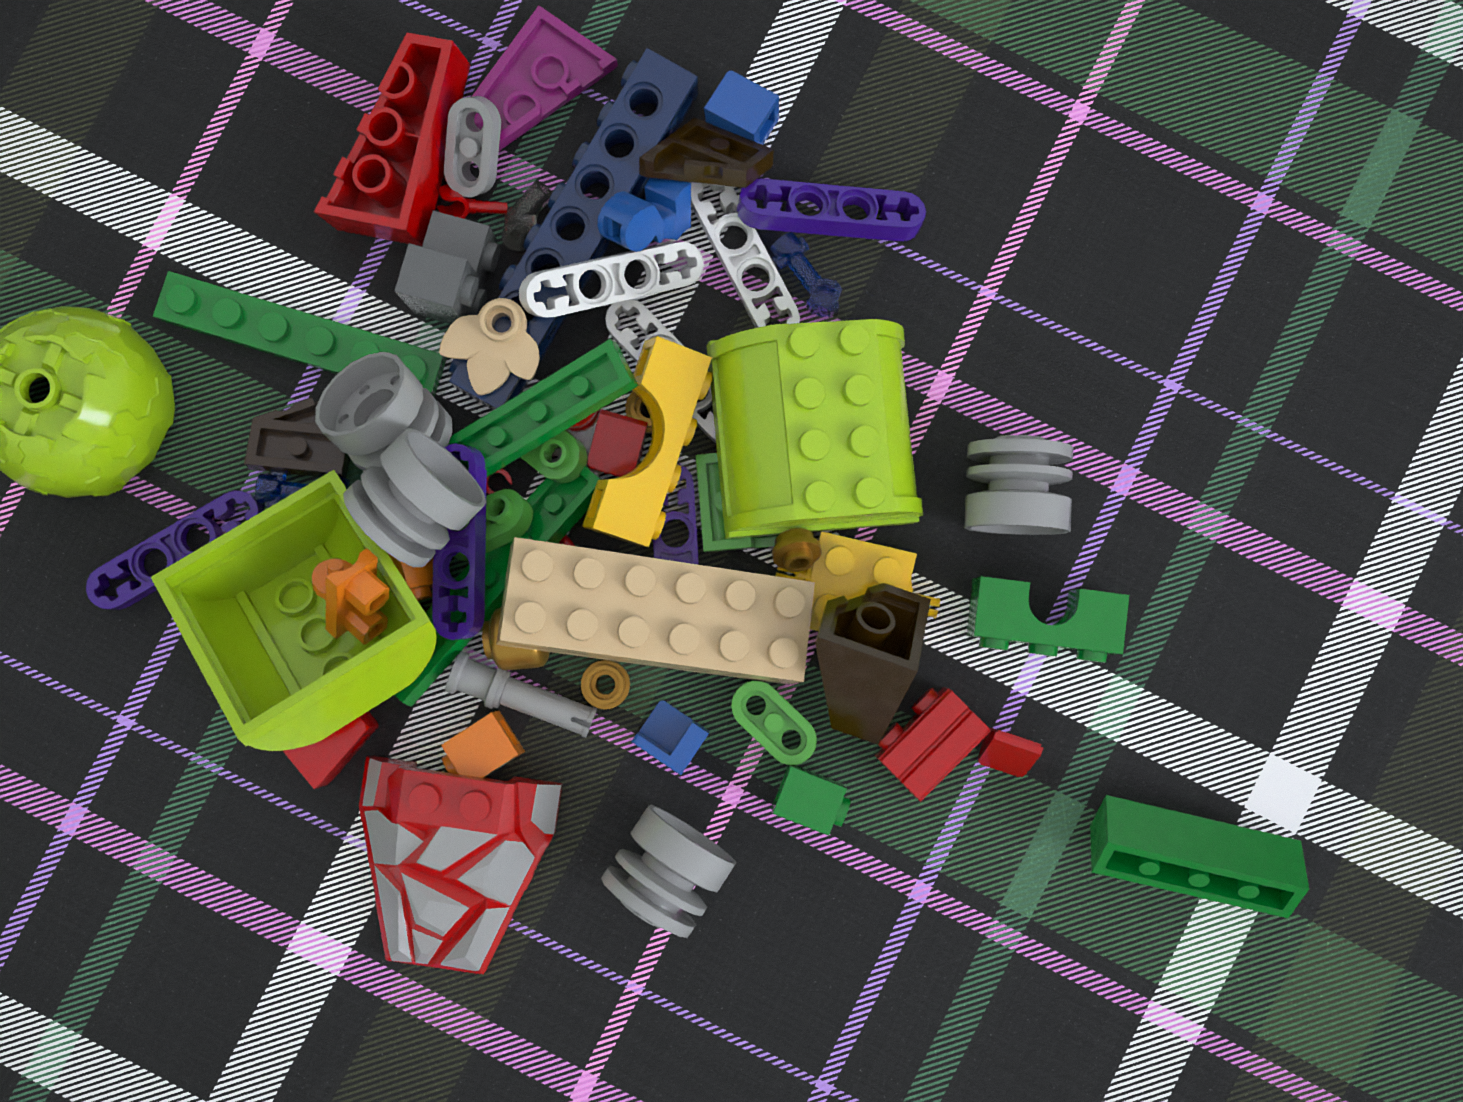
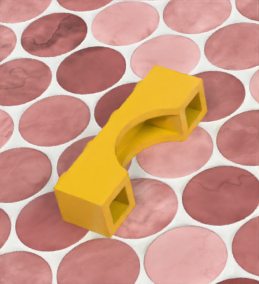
[582,336,712,547]

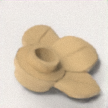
[439,298,540,395]

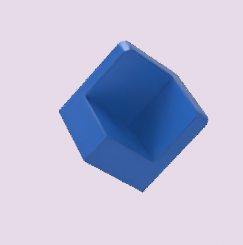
[704,71,779,145]
[631,700,710,775]

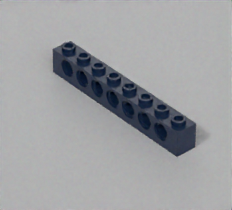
[449,48,698,410]

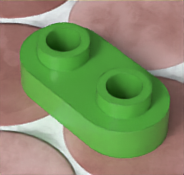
[521,430,587,483]
[453,489,533,561]
[731,681,817,765]

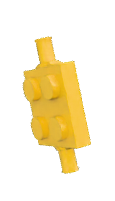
[775,531,940,631]

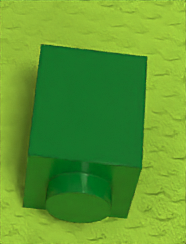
[771,765,851,836]

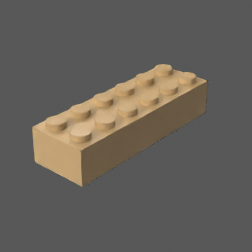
[496,537,815,685]

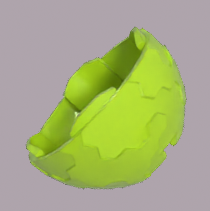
[0,306,175,498]

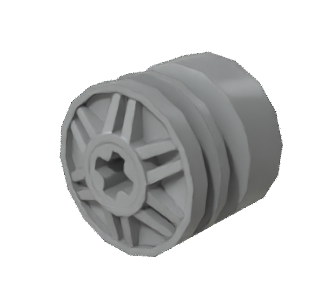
[315,352,453,472]
[343,428,487,567]
[964,435,1073,535]
[601,805,737,938]

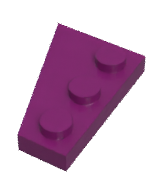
[471,6,618,151]

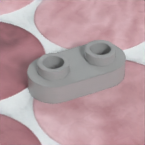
[444,96,501,197]

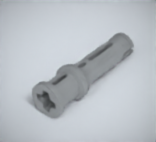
[445,651,597,738]

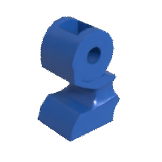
[597,178,691,252]

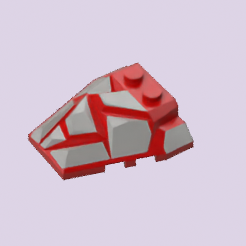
[359,755,563,975]

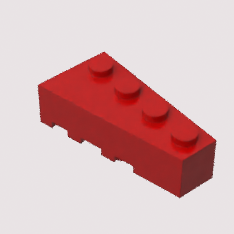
[314,33,471,247]

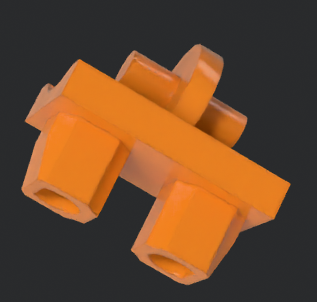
[312,548,390,645]

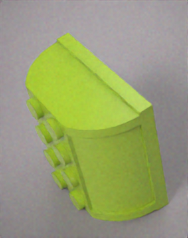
[707,319,923,539]
[151,470,437,751]

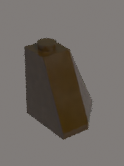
[815,583,931,744]

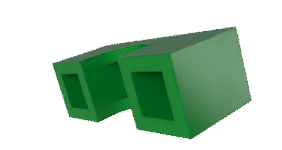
[966,576,1129,663]

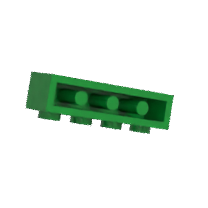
[1090,795,1309,918]

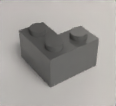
[394,211,500,324]

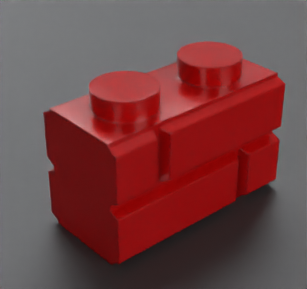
[875,687,991,802]

